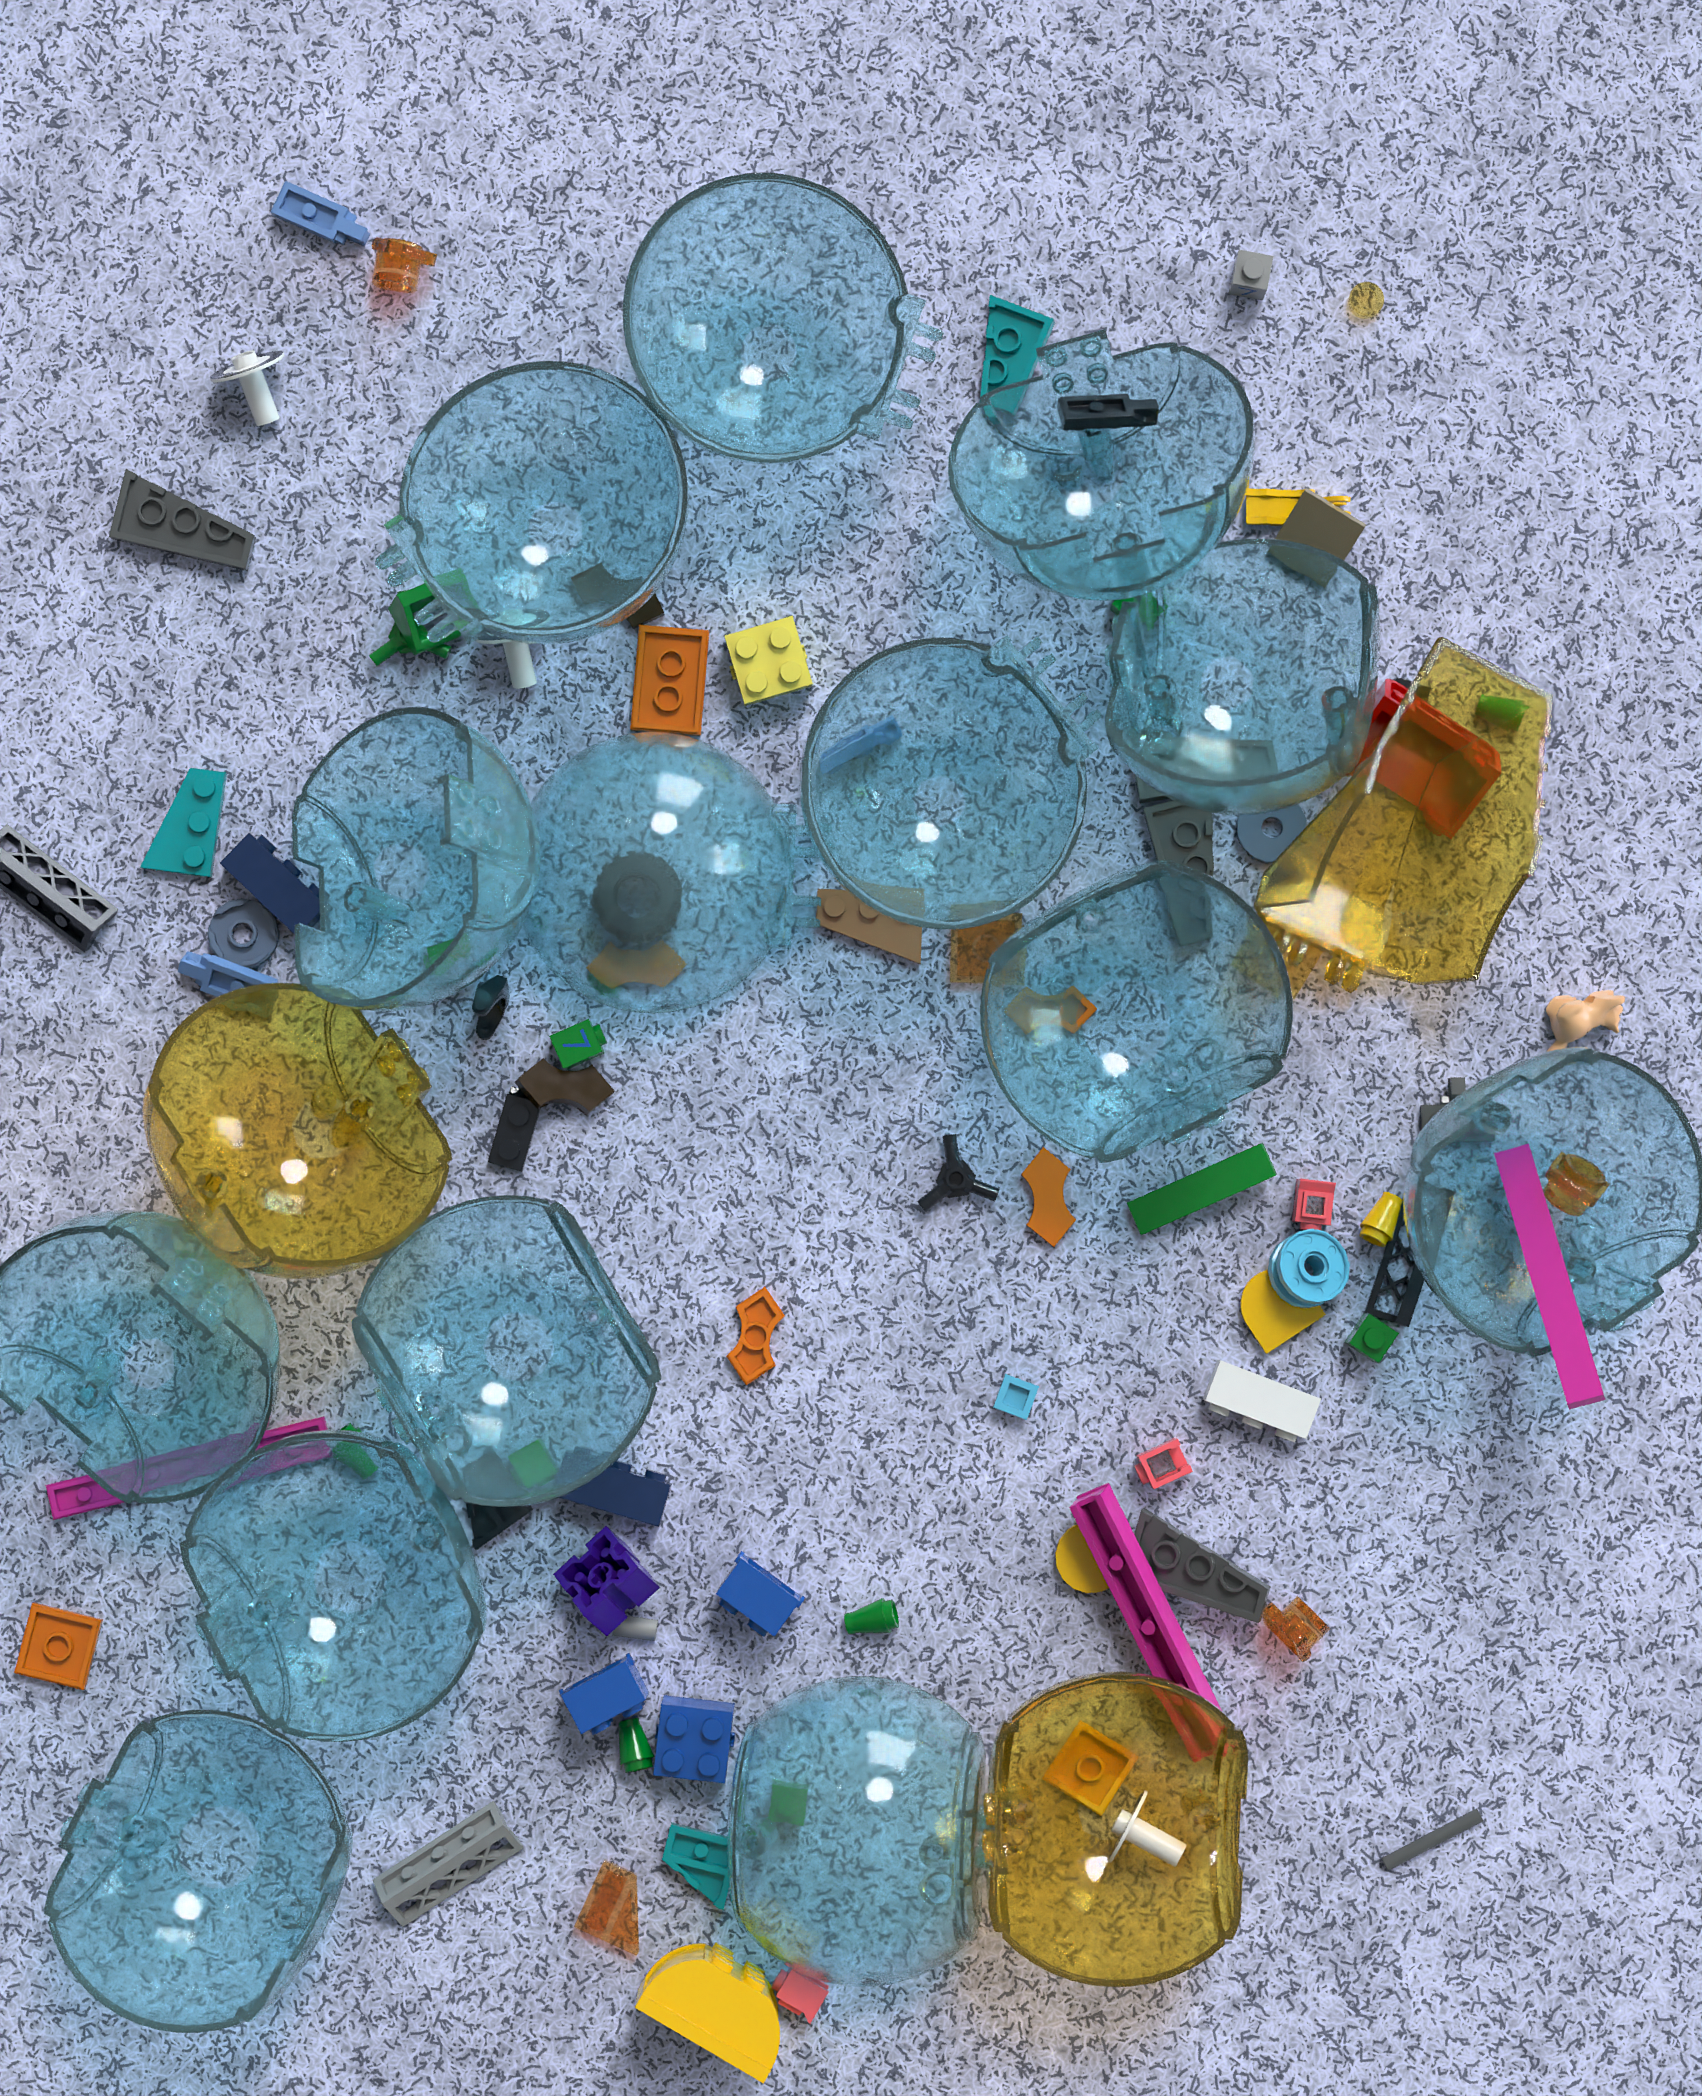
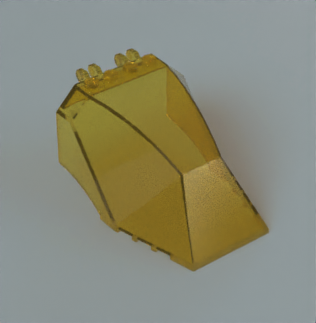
[1253,637,1553,993]

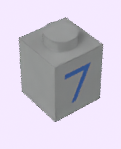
[1229,250,1274,300]

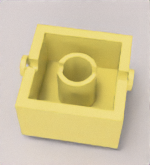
[724,616,813,706]

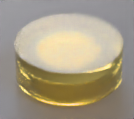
[1348,282,1384,319]

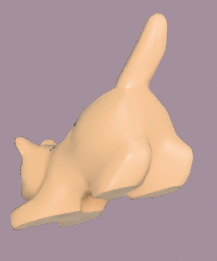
[1542,990,1625,1067]

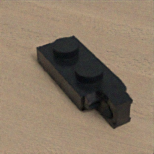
[1057,394,1159,431]
[488,1071,541,1172]

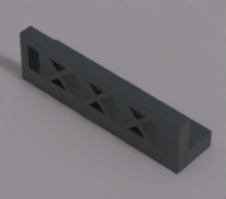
[0,824,118,953]
[1364,1178,1454,1327]

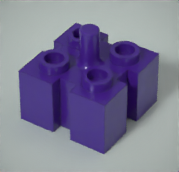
[553,1526,660,1636]

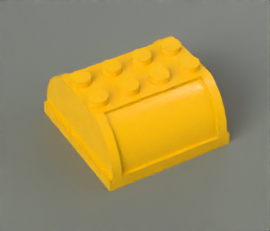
[635,1942,780,2084]

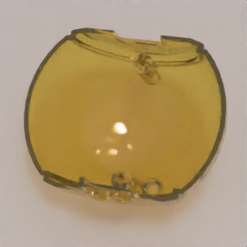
[143,983,453,1279]
[982,1671,1249,1987]

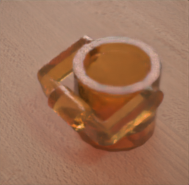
[372,237,437,293]
[1543,1151,1610,1217]
[1262,1596,1330,1662]

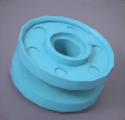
[1268,1229,1350,1309]

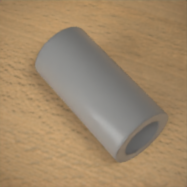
[612,1616,658,1641]

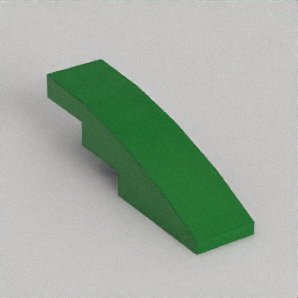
[1127,1142,1277,1235]

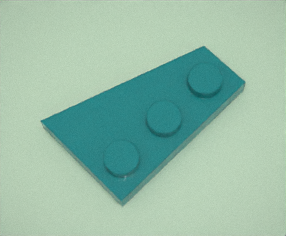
[980,295,1055,418]
[140,768,227,878]

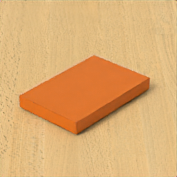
[630,625,710,736]

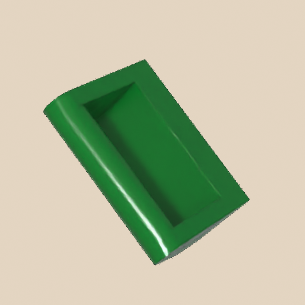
[388,571,477,655]

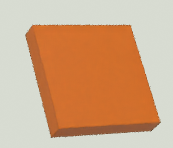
[14,1602,103,1690]

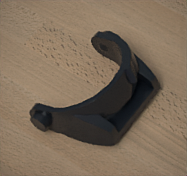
[472,975,510,1040]

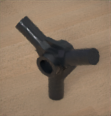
[917,1134,1000,1212]

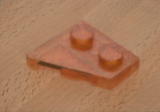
[574,1859,640,1956]

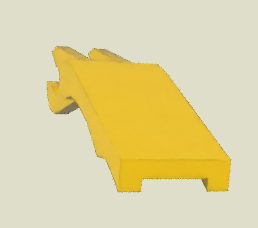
[1246,488,1351,526]

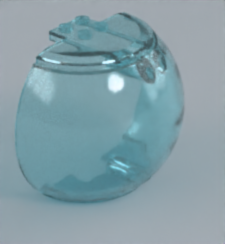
[948,329,1255,601]
[1105,539,1380,815]
[292,707,541,1012]
[980,859,1293,1163]
[1403,1047,1702,1357]
[351,1195,661,1508]
[0,1210,281,1504]
[180,1430,486,1742]
[727,1676,995,1987]
[44,1710,353,2033]

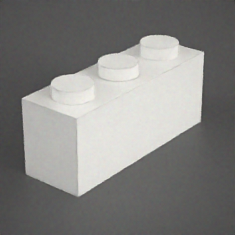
[1202,1360,1321,1442]

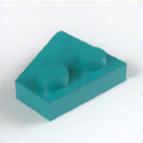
[662,1822,741,1910]

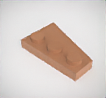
[816,889,924,964]

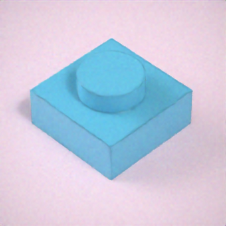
[993,1374,1039,1420]

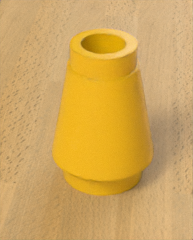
[1359,1192,1403,1247]

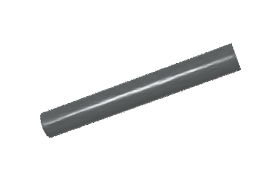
[1381,1808,1483,1871]

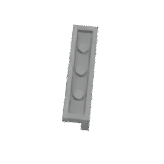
[373,1801,523,1927]

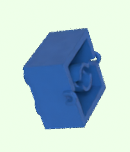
[716,1551,805,1637]
[559,1653,649,1735]
[653,1695,735,1784]

